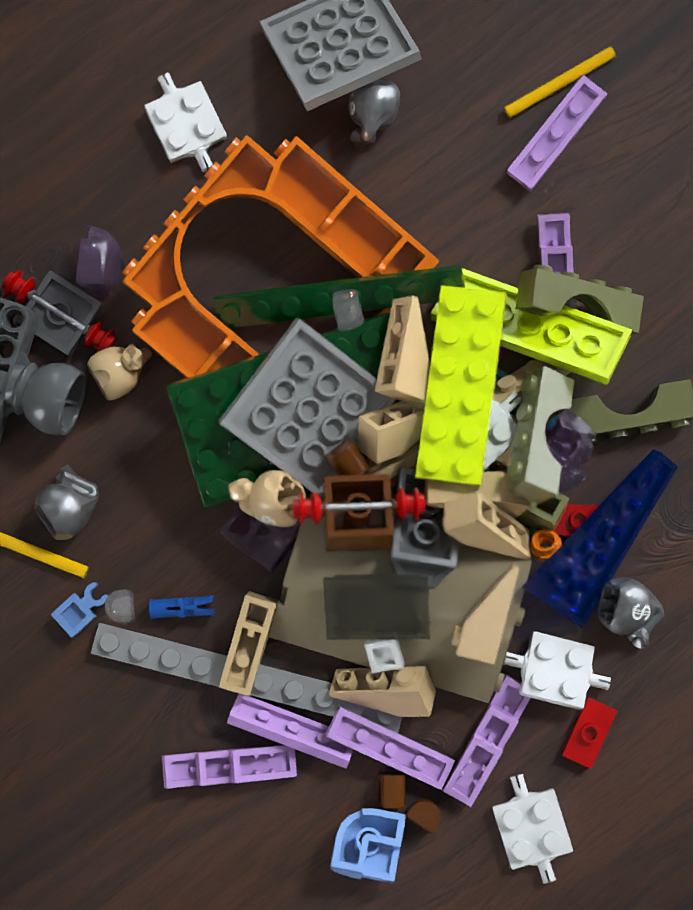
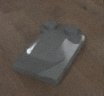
[390,467,458,588]

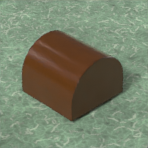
[324,437,370,476]
[377,773,405,808]
[406,798,440,834]

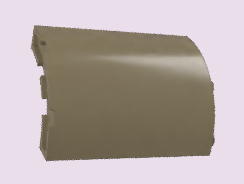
[269,486,538,703]

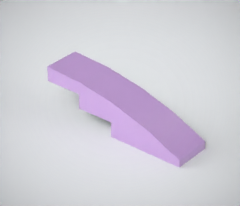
[537,213,576,309]
[443,674,530,807]
[162,745,297,788]

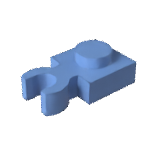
[51,582,110,638]

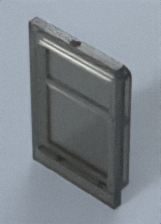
[323,574,431,640]

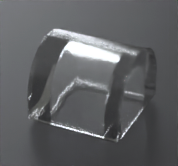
[332,289,364,332]
[105,590,135,622]

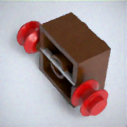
[292,474,425,552]

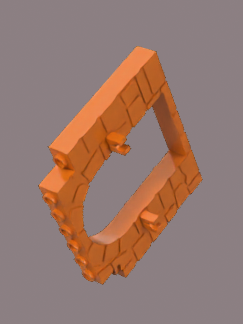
[122,135,439,378]

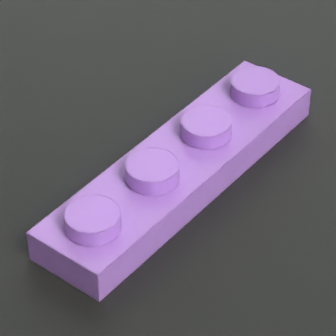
[506,75,607,192]
[227,693,354,769]
[325,706,455,790]

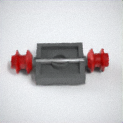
[2,270,117,357]

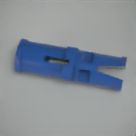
[149,595,215,619]

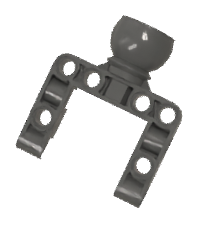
[0,298,87,443]

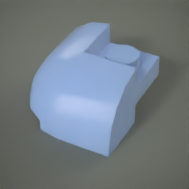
[331,809,406,883]

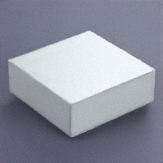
[364,635,405,673]

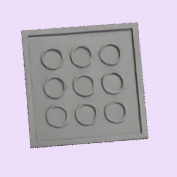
[260,0,422,111]
[218,318,395,498]

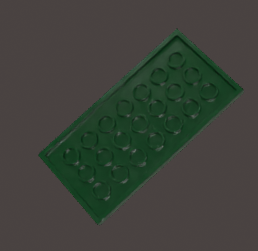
[165,312,429,508]

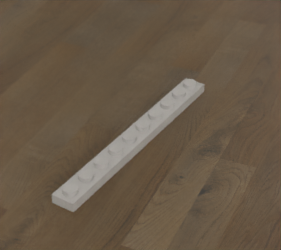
[91,623,402,733]

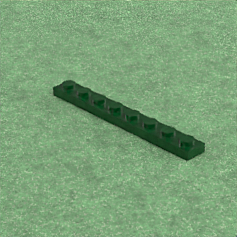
[213,265,465,328]

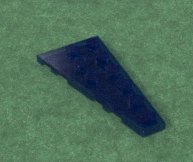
[522,449,678,628]

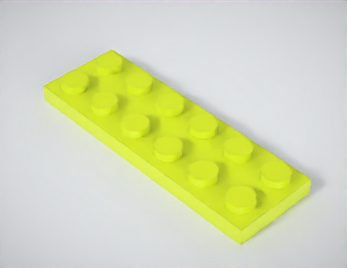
[431,268,632,385]
[416,286,506,486]

